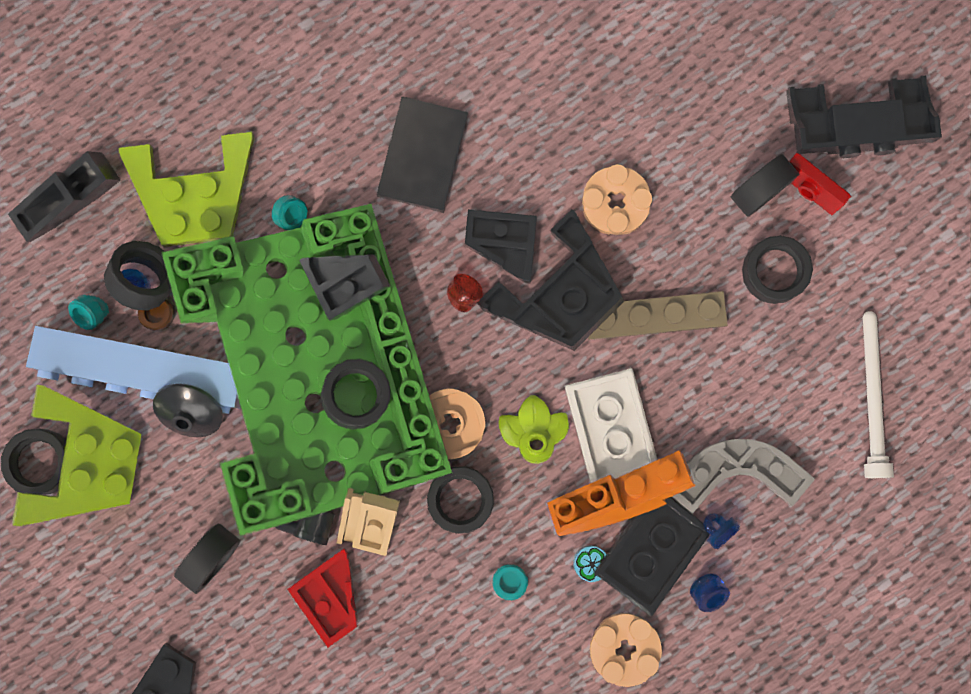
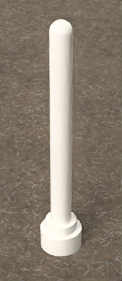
[863,311,894,478]

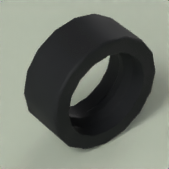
[730,154,800,217]
[742,235,813,304]
[104,241,172,310]
[321,359,391,430]
[1,429,66,495]
[427,466,494,534]
[174,523,240,594]

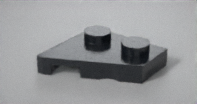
[465,209,537,284]
[299,255,390,321]
[132,643,196,694]

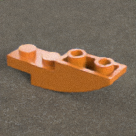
[547,450,695,536]

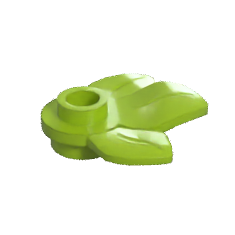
[499,395,569,464]

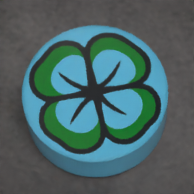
[573,545,607,582]

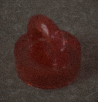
[447,274,483,313]

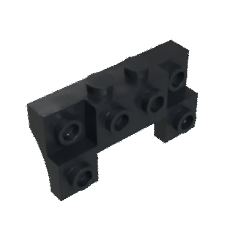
[786,75,942,158]

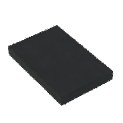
[376,96,468,213]
[593,497,713,617]

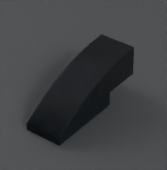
[8,151,121,242]

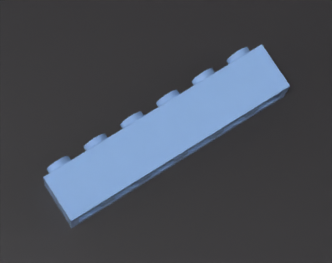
[26,326,241,414]

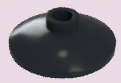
[153,383,223,437]

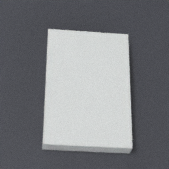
[564,368,657,483]

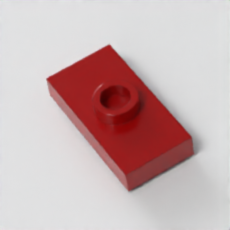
[789,152,851,216]

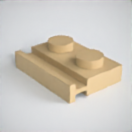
[337,488,400,556]

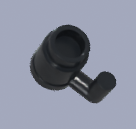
[275,510,335,545]

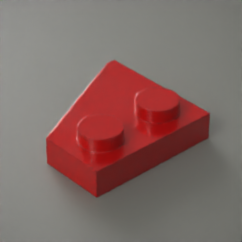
[287,548,358,648]

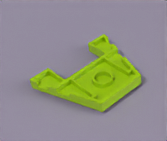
[119,132,254,247]
[12,385,141,526]

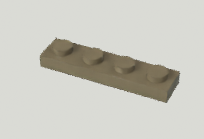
[588,291,728,340]

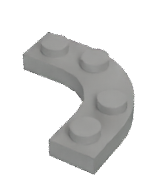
[671,439,815,514]

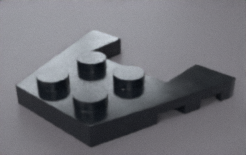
[477,209,624,351]

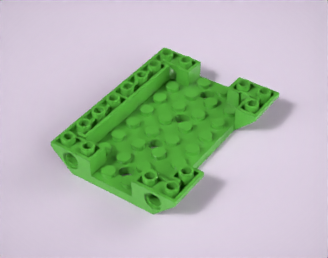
[162,204,452,536]

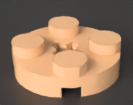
[582,164,652,235]
[429,389,485,459]
[590,613,662,687]

